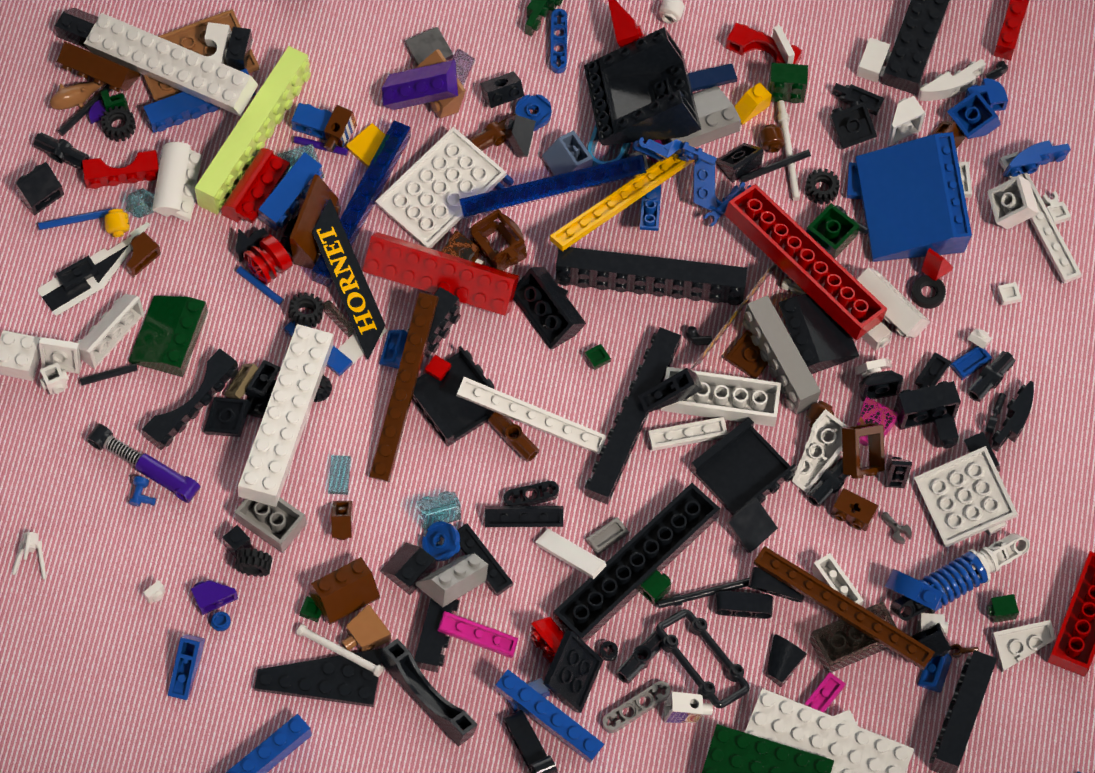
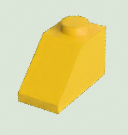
[734,82,772,125]

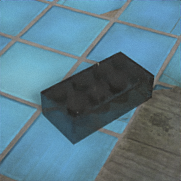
[809,602,897,674]

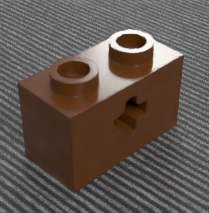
[831,488,879,531]

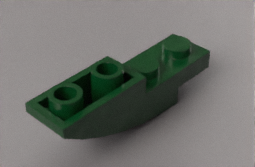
[525,0,563,37]

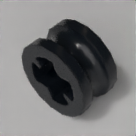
[600,641,618,661]

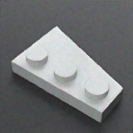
[992,620,1056,672]

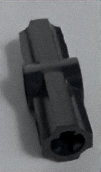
[33,132,89,170]
[967,351,1016,402]
[807,458,850,507]
[616,630,662,684]

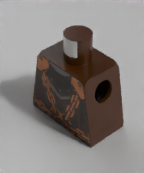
[441,230,485,265]

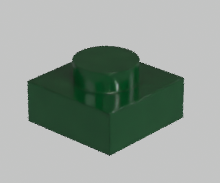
[585,344,611,370]
[299,596,322,623]

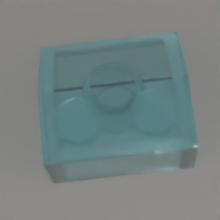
[417,491,461,530]

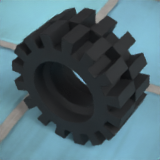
[101,106,136,142]
[805,168,840,205]
[288,293,324,328]
[234,548,272,577]

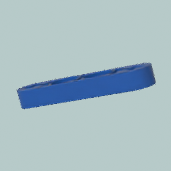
[550,9,567,74]

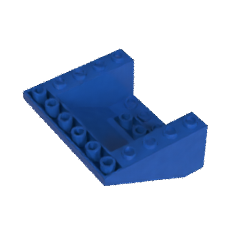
[855,132,972,262]

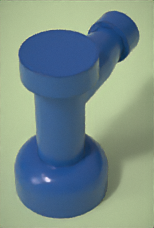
[129,476,157,507]

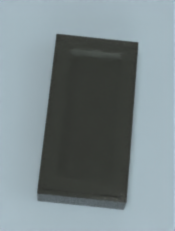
[323,300,354,337]

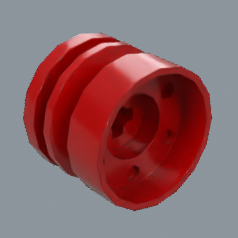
[243,234,293,285]

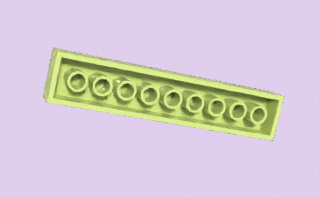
[195,46,311,215]

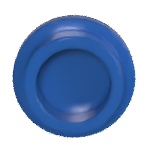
[211,612,231,631]

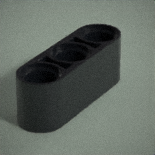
[748,567,804,603]
[715,591,773,619]

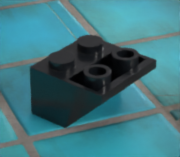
[15,162,64,215]

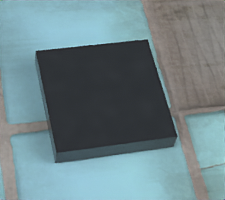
[204,397,251,437]
[726,498,778,553]

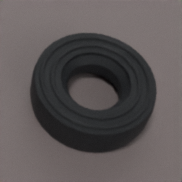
[911,275,946,309]

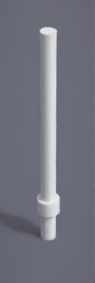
[777,100,800,201]

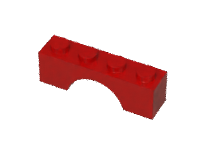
[994,0,1029,61]
[726,23,802,64]
[82,150,159,189]

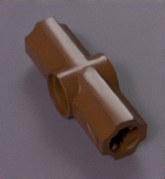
[468,114,516,151]
[488,412,539,462]

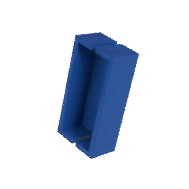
[258,152,323,231]

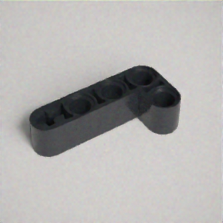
[503,710,558,773]

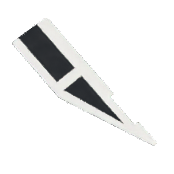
[38,222,150,316]

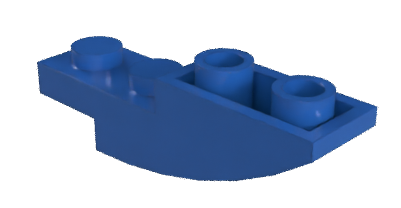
[1003,140,1071,177]
[640,184,661,231]

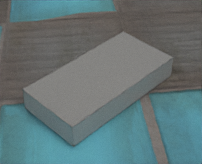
[586,517,629,555]

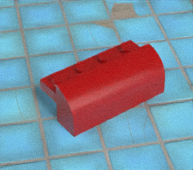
[221,148,291,224]

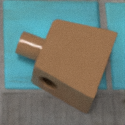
[341,605,392,652]

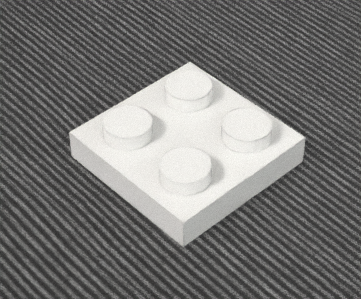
[39,337,81,374]

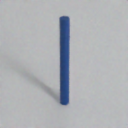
[38,208,112,230]

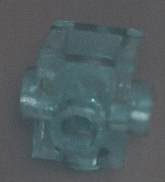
[125,188,154,218]

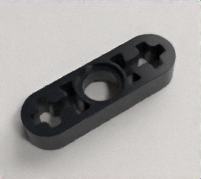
[504,481,559,506]

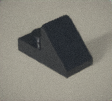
[236,228,268,262]

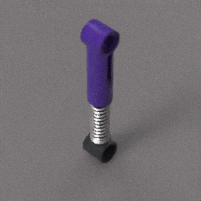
[86,423,201,503]

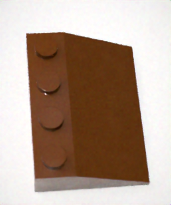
[290,174,341,270]

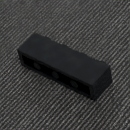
[414,598,460,673]

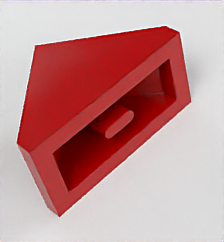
[921,248,954,281]

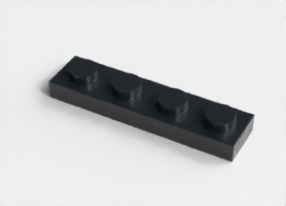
[485,506,563,527]
[457,523,513,596]

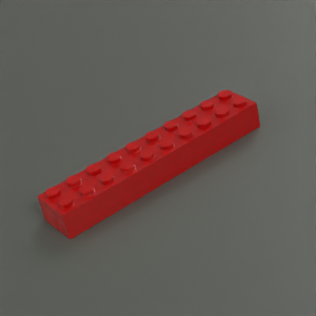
[724,184,887,340]

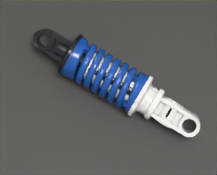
[890,533,1030,621]

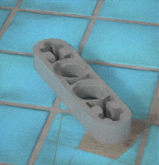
[602,681,670,733]

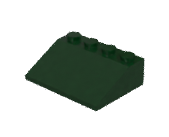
[129,296,208,377]

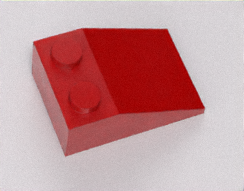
[608,0,646,48]

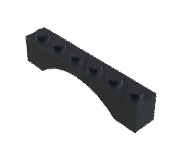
[142,348,239,450]
[379,638,478,747]

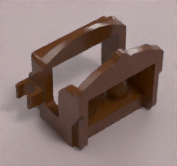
[469,210,527,271]

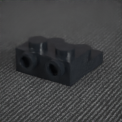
[829,101,877,150]

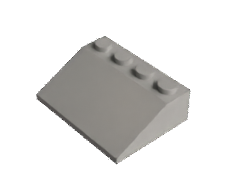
[665,86,741,148]

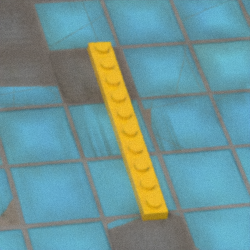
[550,153,695,251]

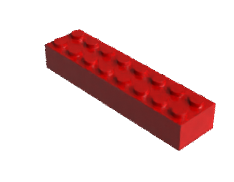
[362,232,519,316]

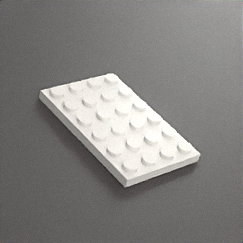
[375,127,507,248]

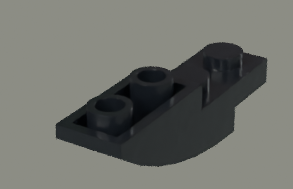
[991,380,1034,452]

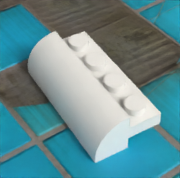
[152,142,202,222]

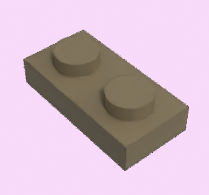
[224,363,258,399]

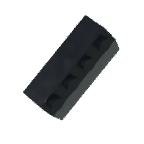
[778,294,860,374]

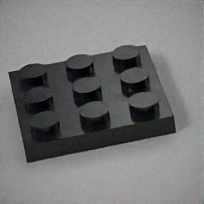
[543,630,603,713]

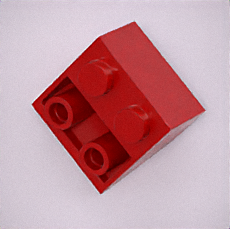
[530,617,564,663]

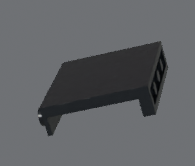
[412,346,495,447]
[690,417,796,515]

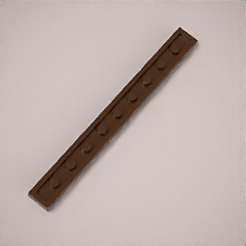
[370,292,439,482]
[753,546,935,670]

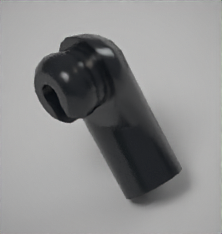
[686,326,712,345]

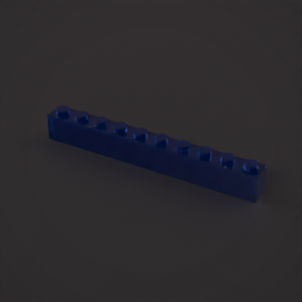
[312,120,411,288]
[459,154,646,219]

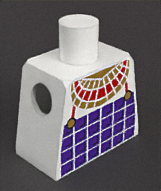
[664,692,713,723]

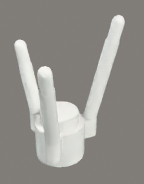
[12,532,46,580]

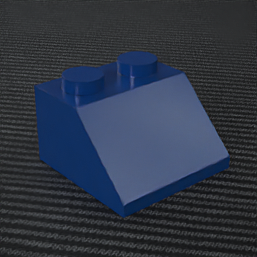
[947,90,1001,139]

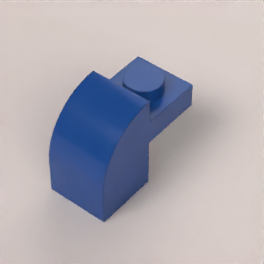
[965,78,1008,112]

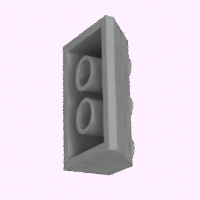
[416,553,488,607]

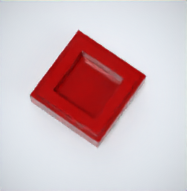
[425,355,451,381]

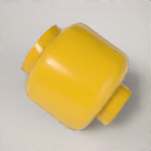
[104,209,130,237]

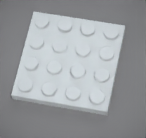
[914,446,1018,548]

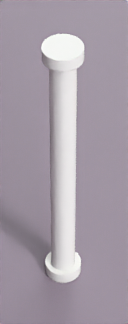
[297,624,384,677]

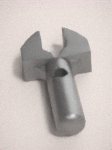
[881,512,912,544]

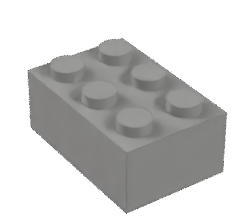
[234,498,307,553]

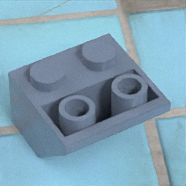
[542,130,593,185]

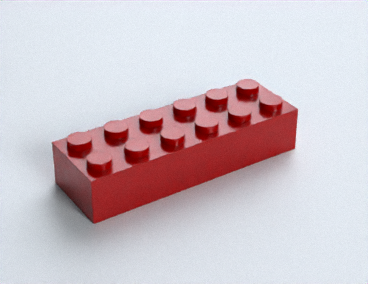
[1047,551,1095,677]

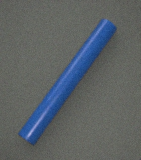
[236,266,283,305]

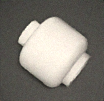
[659,0,685,24]

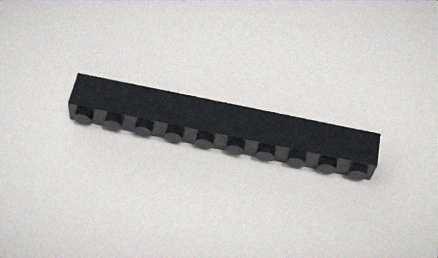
[585,327,681,505]

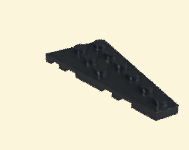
[254,648,383,707]

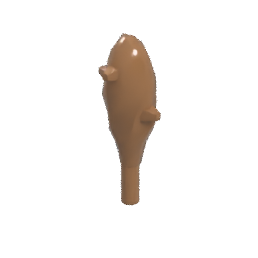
[49,81,107,110]

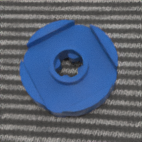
[515,94,552,131]
[422,521,460,561]

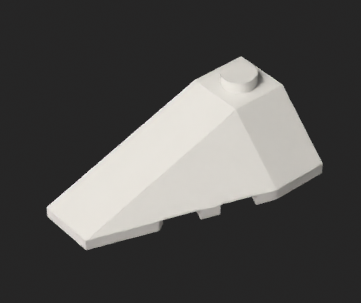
[792,409,848,494]

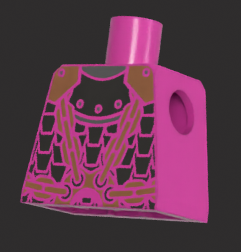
[857,397,899,446]

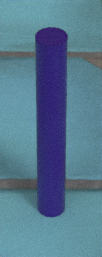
[294,136,349,156]

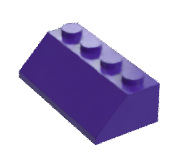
[382,60,458,110]

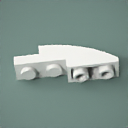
[918,59,986,101]

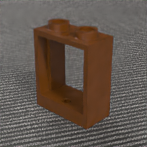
[842,423,885,479]

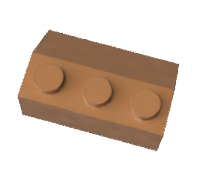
[416,49,466,119]

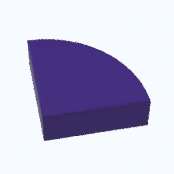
[89,100,106,124]

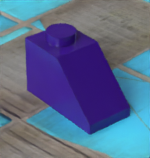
[191,580,238,615]

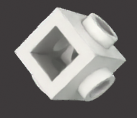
[39,362,69,395]

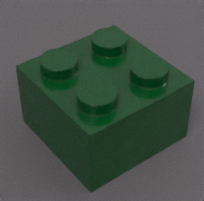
[768,63,808,104]
[806,203,860,259]

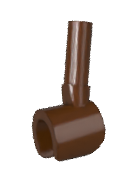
[951,644,979,658]

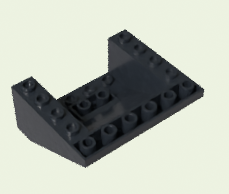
[584,27,701,146]

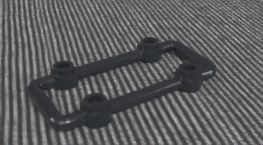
[656,609,750,709]

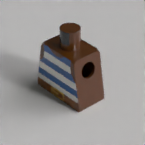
[323,105,357,152]

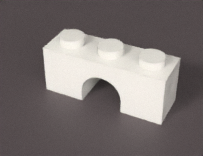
[204,22,232,64]

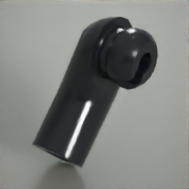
[985,61,1008,80]

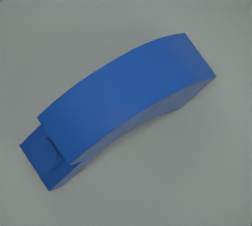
[884,569,944,611]

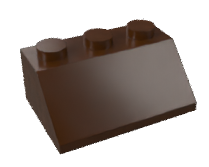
[309,557,380,625]

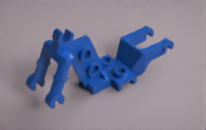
[632,137,751,227]

